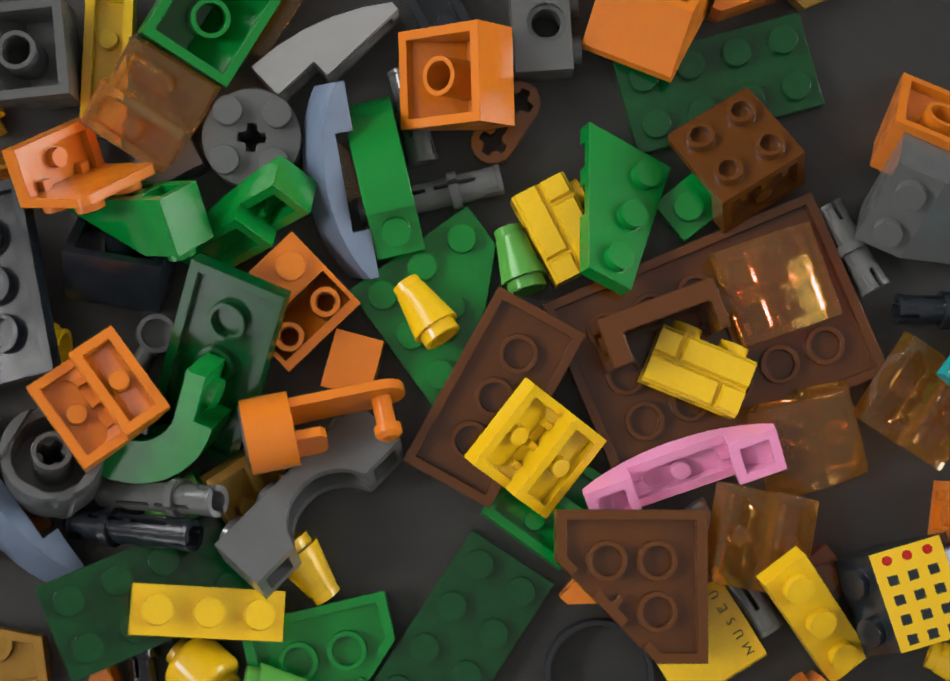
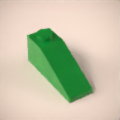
[68,181,214,262]

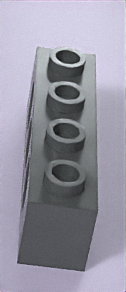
[509,0,582,83]

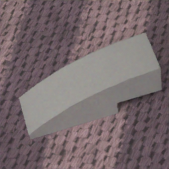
[251,2,400,102]

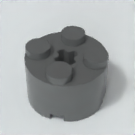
[202,89,303,188]
[0,408,104,519]

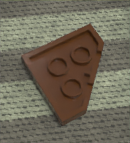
[554,509,708,664]

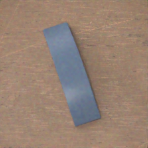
[302,81,379,279]
[0,479,85,582]

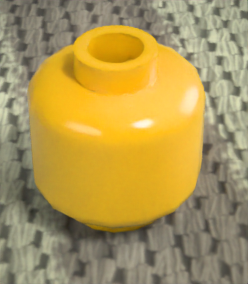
[165,638,240,681]

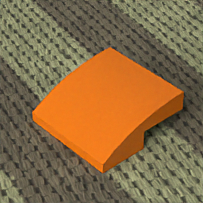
[26,325,171,473]

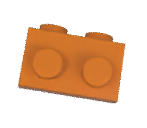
[2,117,155,214]

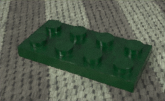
[611,12,825,155]
[157,253,292,463]
[33,516,254,681]
[373,530,554,681]

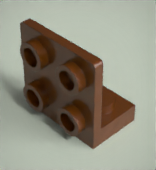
[668,88,806,234]

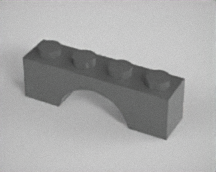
[215,410,405,599]

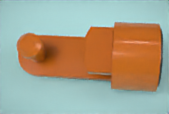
[237,379,406,475]

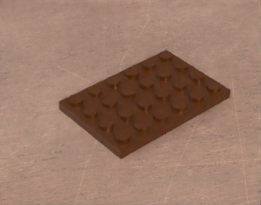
[542,192,890,469]

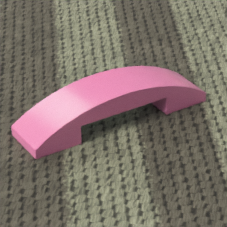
[582,423,787,509]

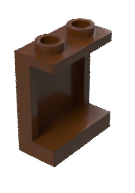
[589,277,734,374]

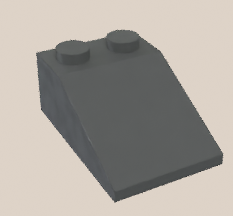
[854,132,950,264]

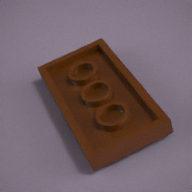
[403,286,586,508]

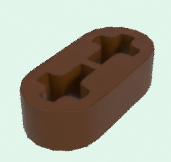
[471,81,541,167]

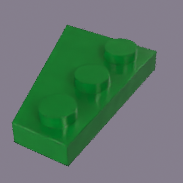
[580,122,671,296]

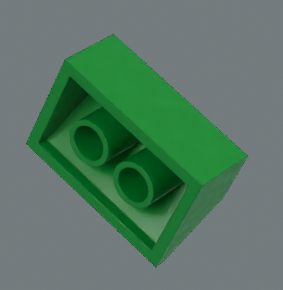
[137,0,282,88]

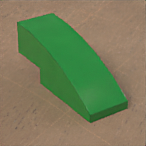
[181,155,317,267]

